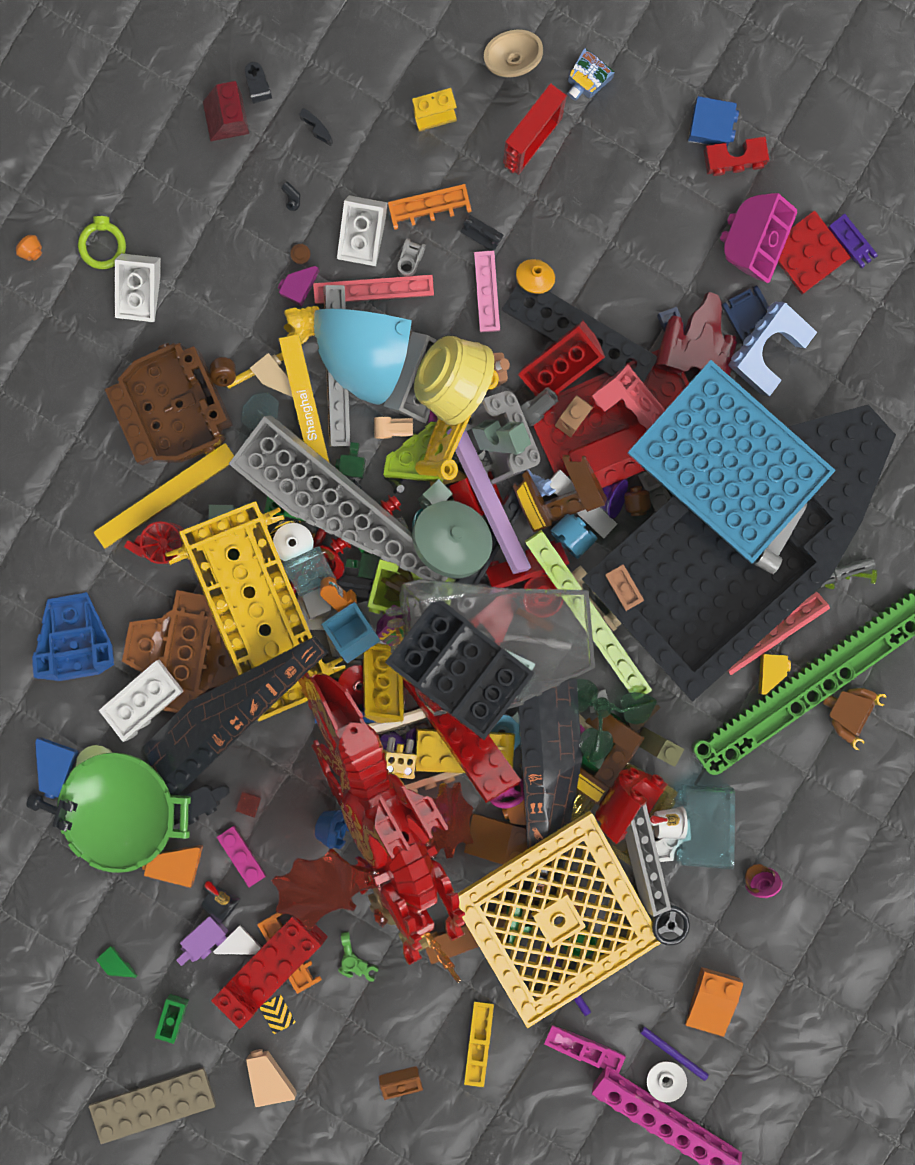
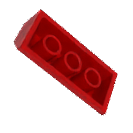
[518,321,605,396]
[568,422,647,488]
[486,540,570,592]

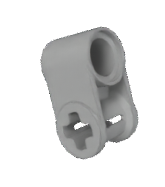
[398,238,426,277]

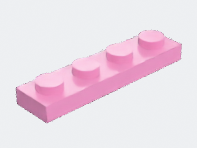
[474,251,500,333]

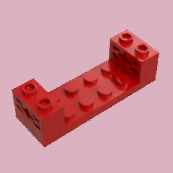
[211,909,328,1029]

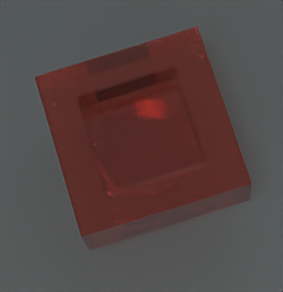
[236,792,262,818]

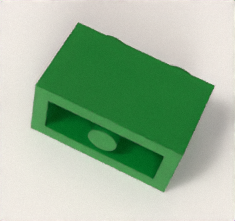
[155,994,189,1044]

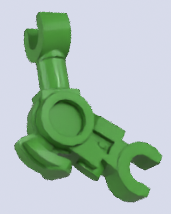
[338,932,379,981]

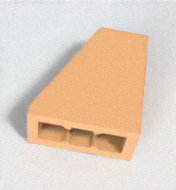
[246,1049,297,1107]

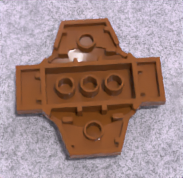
[122,590,238,713]

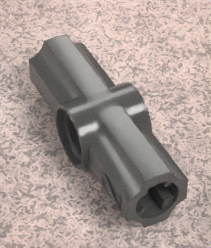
[520,388,558,427]

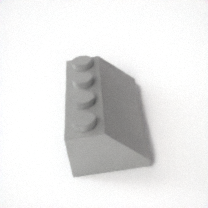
[384,332,438,423]

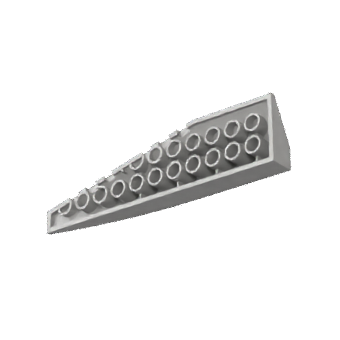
[229,415,448,587]

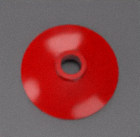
[338,665,364,705]

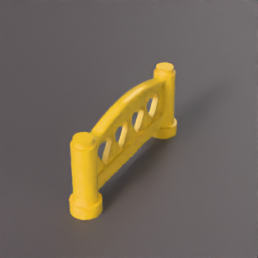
[415,370,499,480]

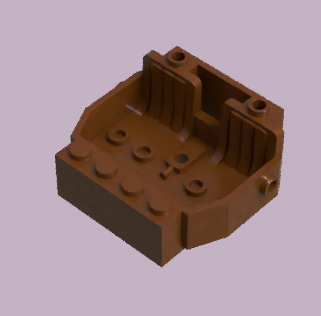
[104,342,233,465]

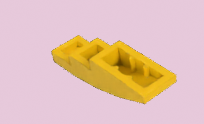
[464,1002,494,1087]

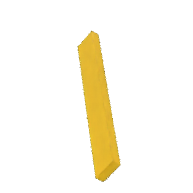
[94,443,234,549]

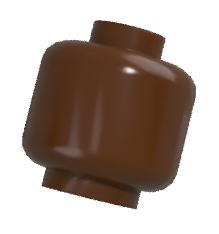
[210,357,236,387]

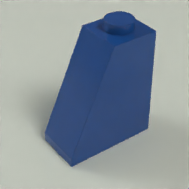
[35,737,79,799]

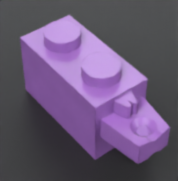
[176,916,228,966]

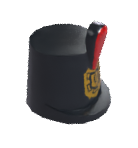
[201,881,241,925]

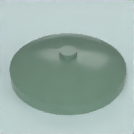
[412,501,492,578]

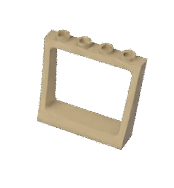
[367,708,463,793]

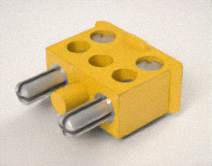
[383,737,417,779]

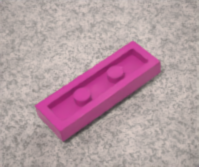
[217,826,267,887]

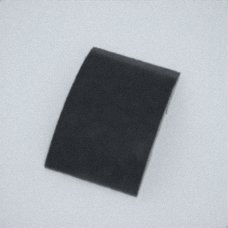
[385,596,535,740]

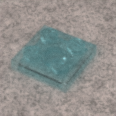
[283,547,336,597]

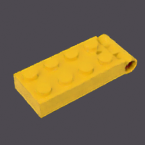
[415,729,515,773]

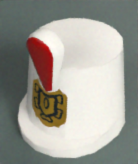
[649,807,688,839]

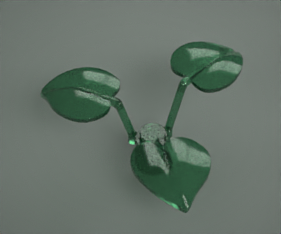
[567,678,657,762]

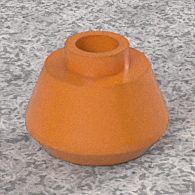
[16,235,42,261]

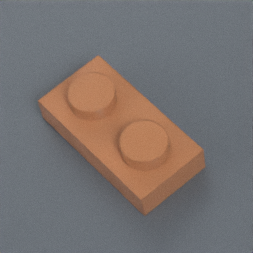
[605,564,644,611]

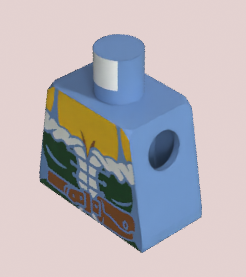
[567,48,615,101]

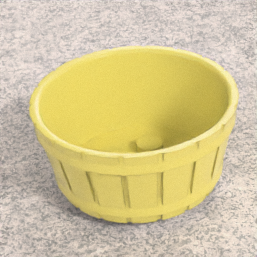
[414,336,494,425]

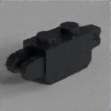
[174,785,230,825]

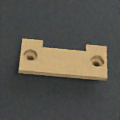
[571,565,621,631]

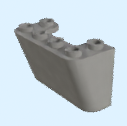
[464,391,540,485]

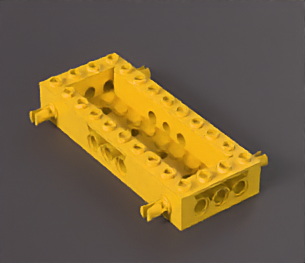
[165,501,346,722]

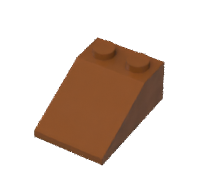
[464,813,527,865]

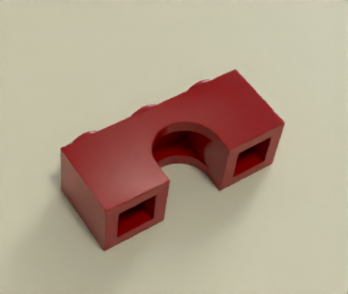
[704,136,769,176]

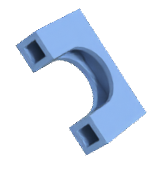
[728,301,817,396]

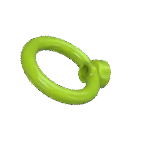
[78,216,126,269]

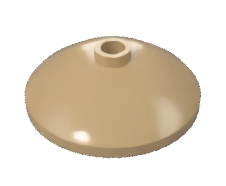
[484,30,543,77]

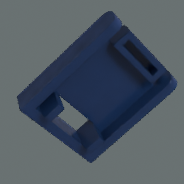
[721,285,769,345]

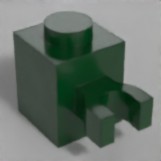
[335,442,366,479]
[346,552,382,579]

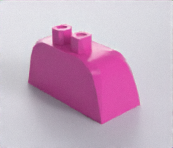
[720,193,797,283]

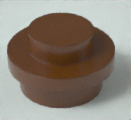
[290,244,311,264]

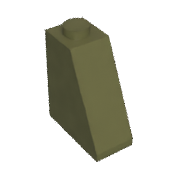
[639,726,684,767]

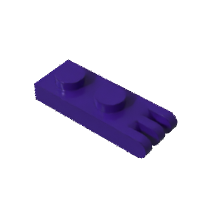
[828,214,878,269]

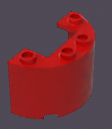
[595,767,668,844]

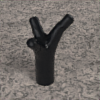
[384,477,405,494]

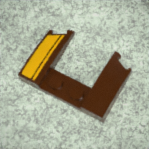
[513,455,607,532]
[577,710,645,805]

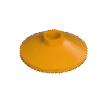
[516,259,555,294]

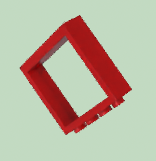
[503,83,567,175]

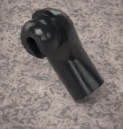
[281,182,301,211]

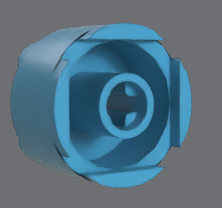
[550,514,598,559]

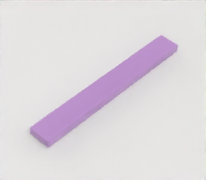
[446,429,531,574]

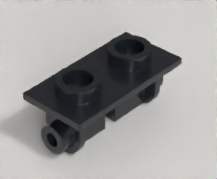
[460,215,504,251]
[336,575,374,598]

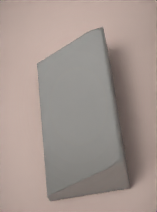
[297,575,331,620]

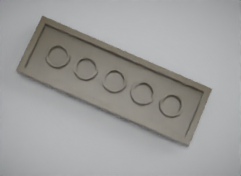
[89,1067,216,1144]

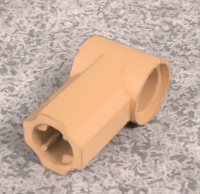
[374,417,413,439]

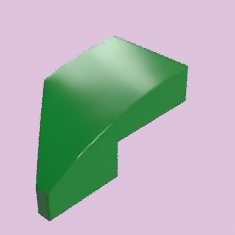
[96,946,138,978]

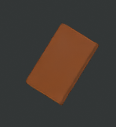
[379,1066,423,1100]

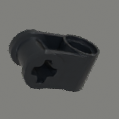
[245,62,272,104]

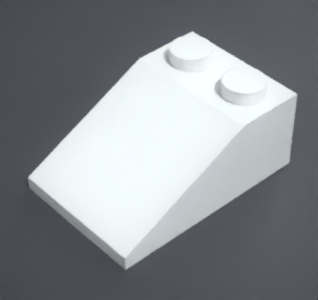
[337,195,388,266]
[115,253,161,322]

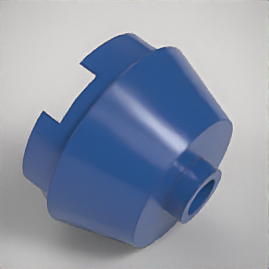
[315,810,349,849]

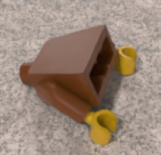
[823,688,887,750]

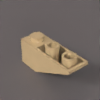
[250,353,293,397]

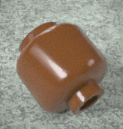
[624,486,651,516]

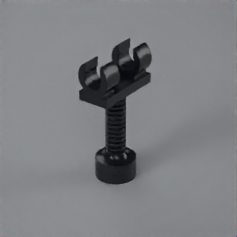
[26,793,78,831]

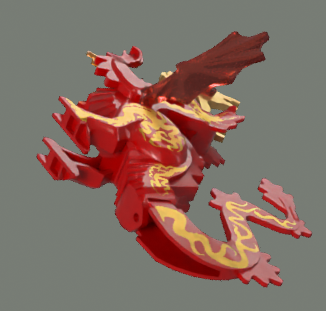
[272,672,474,983]

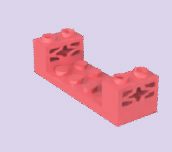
[592,365,665,430]

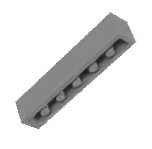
[625,804,671,917]

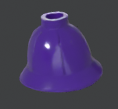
[600,479,628,519]

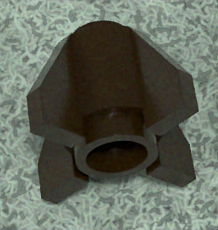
[381,566,418,601]

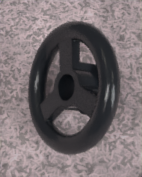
[652,905,690,946]

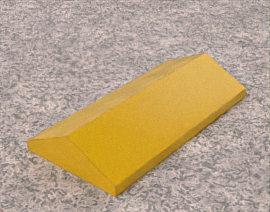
[363,643,404,723]

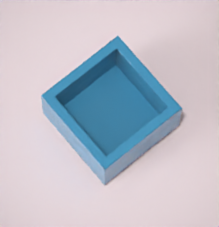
[321,602,381,663]

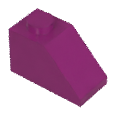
[278,266,320,307]

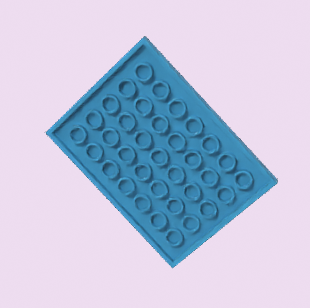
[627,360,836,564]

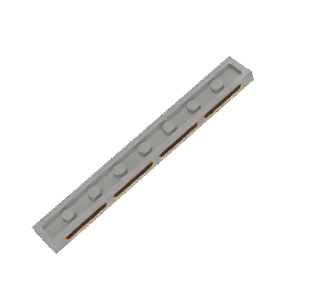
[323,285,350,446]

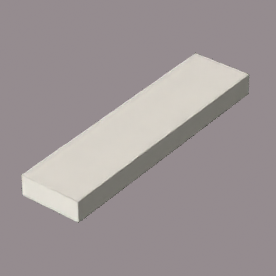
[549,470,617,538]

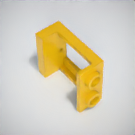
[412,88,457,132]

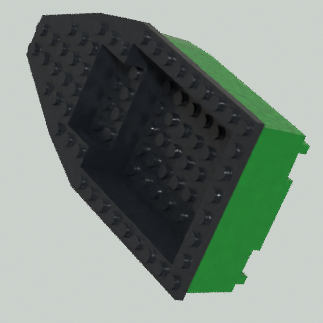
[582,404,896,702]

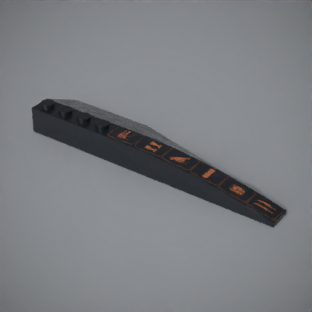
[142,636,328,795]
[517,679,582,920]

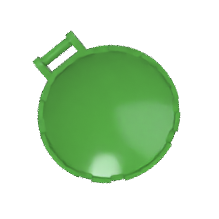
[57,753,191,873]

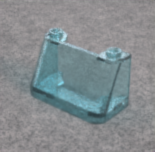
[677,784,735,869]

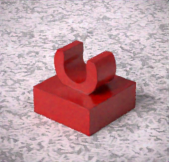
[124,535,145,558]

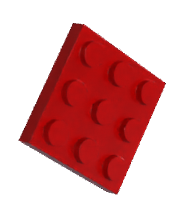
[778,211,851,295]

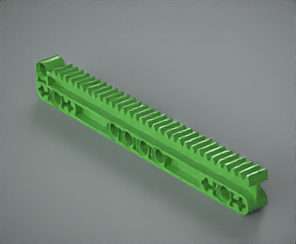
[692,589,915,775]

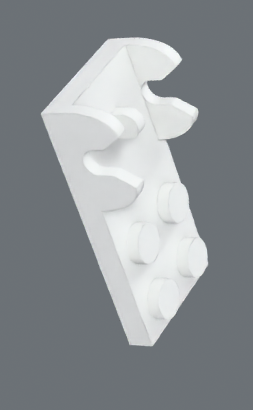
[99,660,184,742]

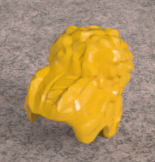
[284,306,320,344]

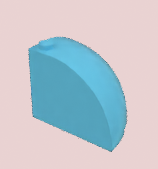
[314,309,412,405]

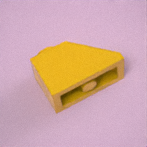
[758,654,791,695]

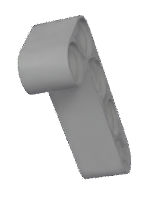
[753,503,807,574]

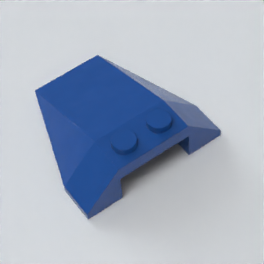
[32,592,114,681]

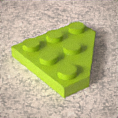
[383,422,451,483]

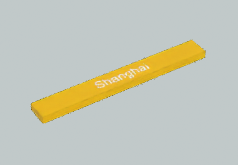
[279,334,330,463]

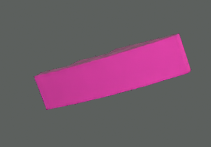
[544,1025,626,1074]

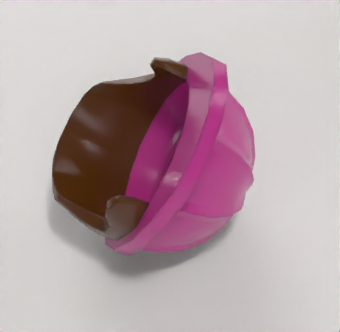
[745,864,783,898]

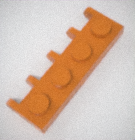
[388,184,472,230]
[257,910,322,994]

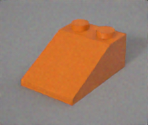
[685,967,743,1037]

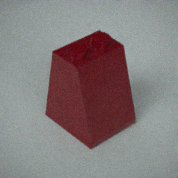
[203,81,250,141]

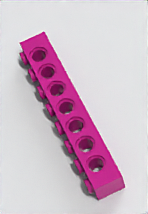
[592,1066,742,1165]

